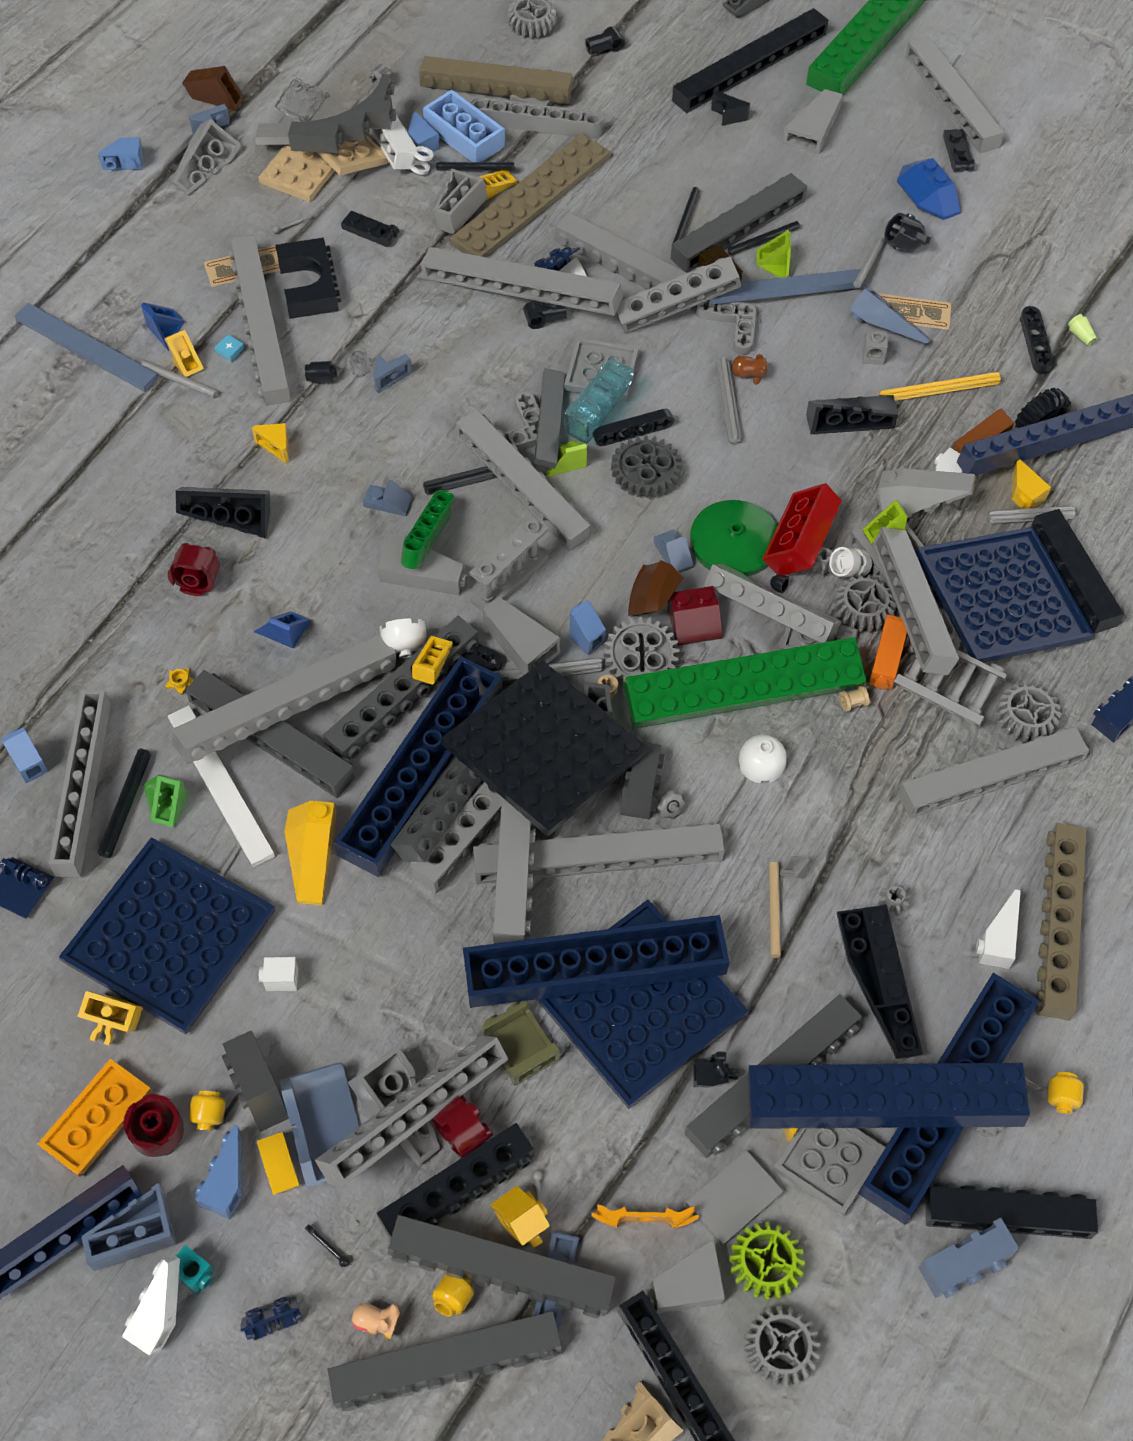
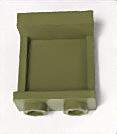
[482,1000,560,1086]

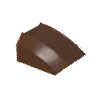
[628,560,683,617]

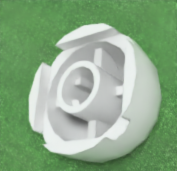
[379,619,426,658]
[738,734,787,783]

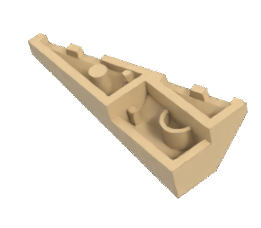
[602,1381,684,1441]

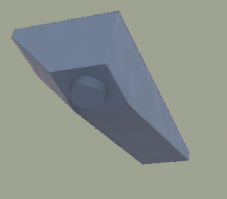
[849,288,932,344]

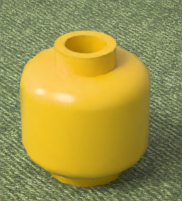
[1047,1072,1084,1114]
[189,1090,226,1130]
[432,1274,474,1317]

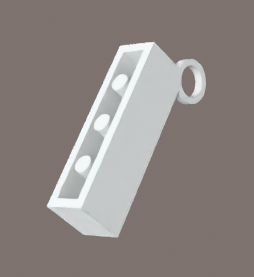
[370,114,433,175]

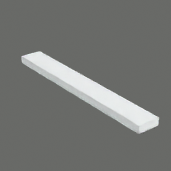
[168,706,275,868]

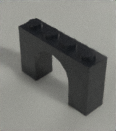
[275,237,341,319]

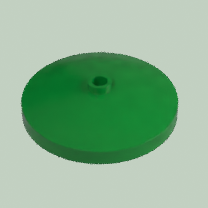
[690,500,777,577]

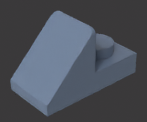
[189,104,230,134]
[374,354,412,393]
[363,479,412,516]
[653,529,694,573]

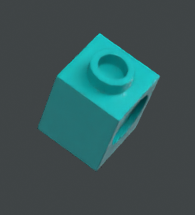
[176,1245,215,1294]

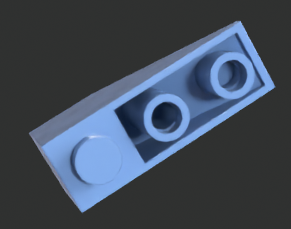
[195,1125,242,1220]

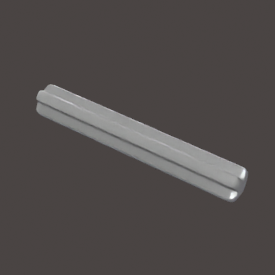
[988,506,1076,524]

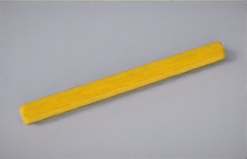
[878,372,1001,401]

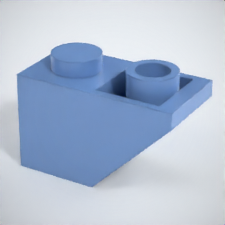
[408,112,439,156]
[98,137,143,170]
[569,600,606,655]
[1,727,48,783]

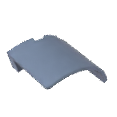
[279,1062,370,1188]

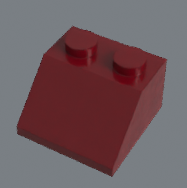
[667,586,722,646]

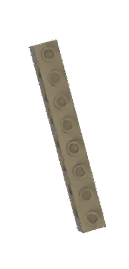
[1036,823,1087,1021]

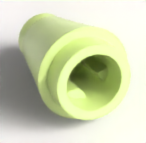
[1068,314,1097,346]

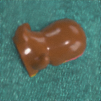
[732,354,767,384]

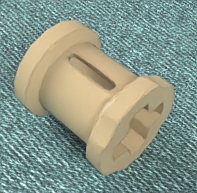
[839,686,870,712]

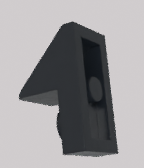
[711,91,750,125]

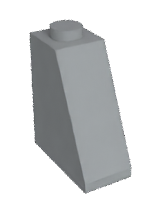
[647,1241,725,1314]

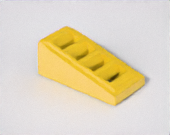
[479,170,518,200]
[412,636,453,685]

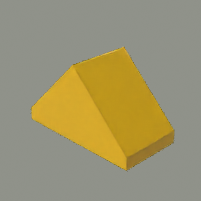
[252,423,289,464]

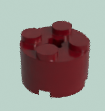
[168,543,220,596]
[123,1094,184,1157]
[431,1095,493,1159]

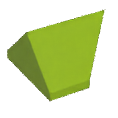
[756,230,791,278]
[546,440,587,477]
[862,499,907,545]

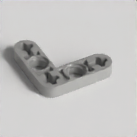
[696,301,756,355]
[502,391,539,451]

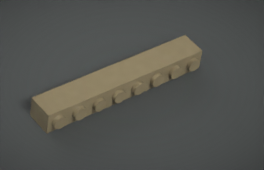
[419,56,573,104]

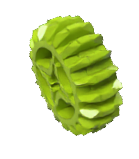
[729,1222,805,1301]

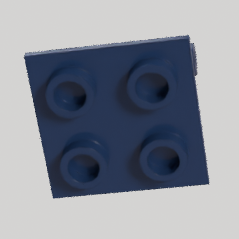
[534,246,580,271]
[0,857,55,919]
[240,1296,302,1341]

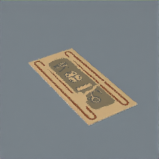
[203,245,280,287]
[877,293,951,330]

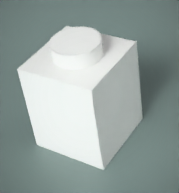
[259,957,298,991]

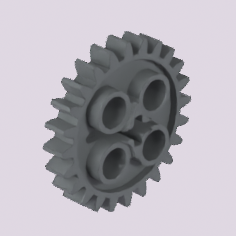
[611,435,682,498]

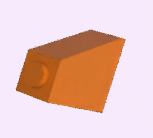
[868,614,907,690]

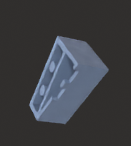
[918,1218,1019,1298]

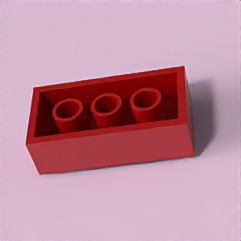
[762,483,842,575]

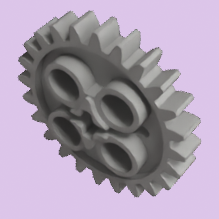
[604,616,680,683]

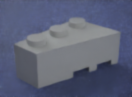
[434,169,488,234]

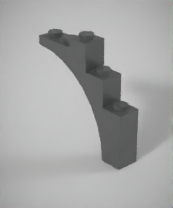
[288,74,396,153]

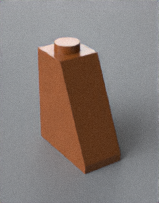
[952,408,1014,453]

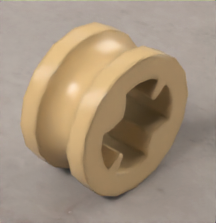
[598,675,618,698]

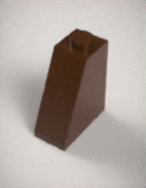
[182,66,244,111]

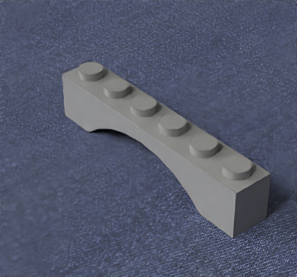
[704,563,842,643]

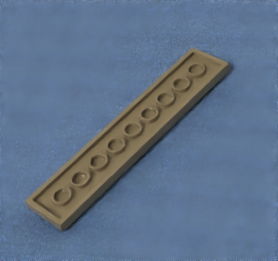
[449,133,611,257]

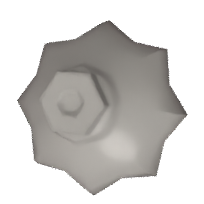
[657,790,685,819]

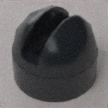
[770,574,789,593]

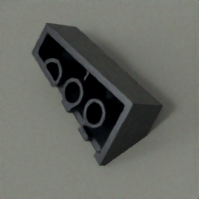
[806,395,898,435]
[175,487,270,539]

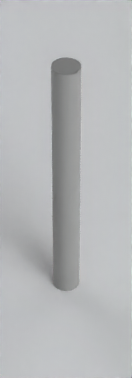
[853,237,885,288]
[141,360,218,398]

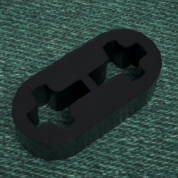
[462,644,502,672]

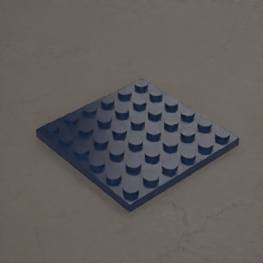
[915,527,1094,663]
[59,837,276,1035]
[536,899,749,1109]

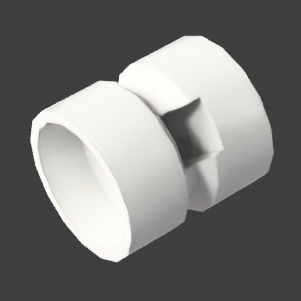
[829,547,872,578]

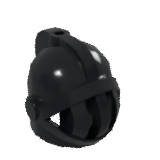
[884,213,931,252]

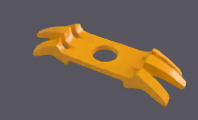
[592,1205,699,1229]

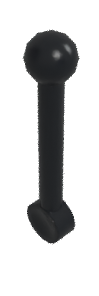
[305,1224,350,1267]

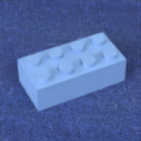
[423,89,505,162]

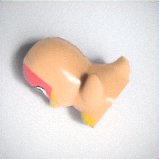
[352,1303,400,1340]

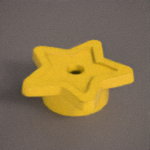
[165,668,194,695]

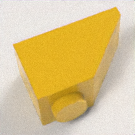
[1012,460,1051,509]

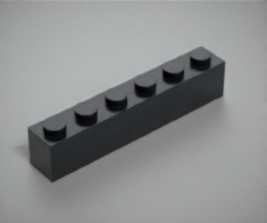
[1031,509,1124,634]
[925,1183,1098,1239]

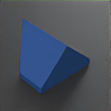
[141,302,185,351]
[253,611,310,648]

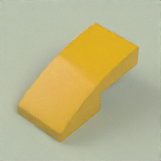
[257,1131,299,1195]

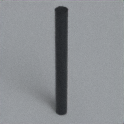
[436,162,515,170]
[672,187,700,244]
[727,221,800,255]

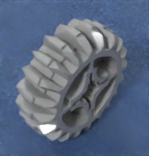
[507,0,557,39]
[834,574,896,633]
[996,682,1062,743]
[743,1306,821,1388]

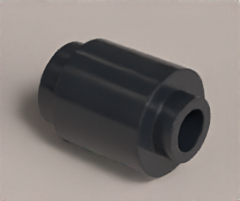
[305,361,337,383]

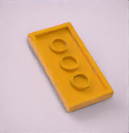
[37,1058,152,1178]

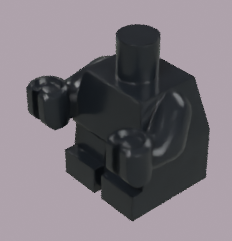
[693,1051,738,1088]

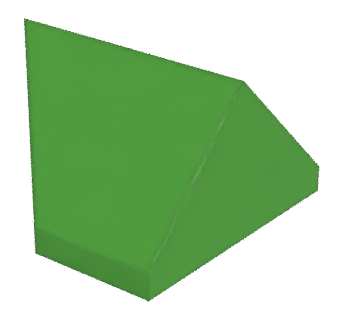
[143,774,188,827]

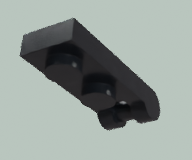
[943,129,975,172]
[341,210,400,247]

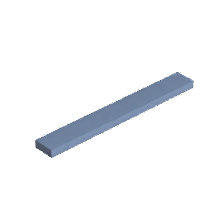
[707,269,867,305]
[15,303,158,392]

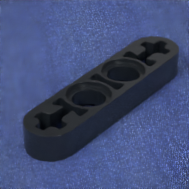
[1020,306,1054,374]
[592,409,675,446]

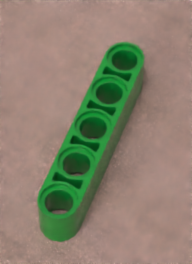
[401,490,454,569]

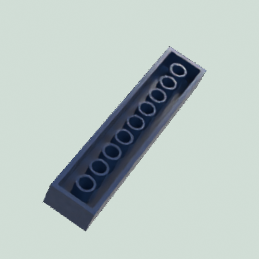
[334,656,502,877]
[463,915,730,1008]
[858,973,1039,1225]
[748,1063,1030,1129]

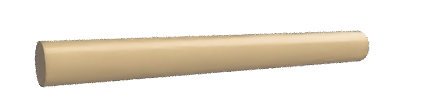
[769,862,781,958]

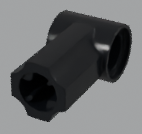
[585,26,625,55]
[523,301,567,329]

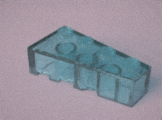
[564,357,633,445]

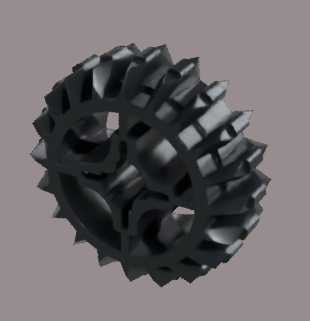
[1015,388,1071,429]

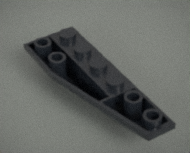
[836,905,923,1059]

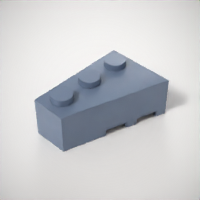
[81,1183,177,1271]

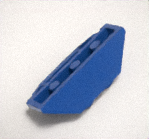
[897,158,961,220]

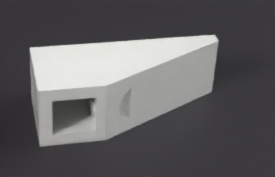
[122,1256,180,1355]

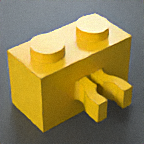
[77,991,143,1045]
[490,1186,550,1248]

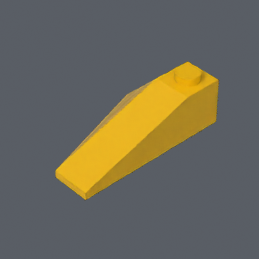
[284,801,337,905]

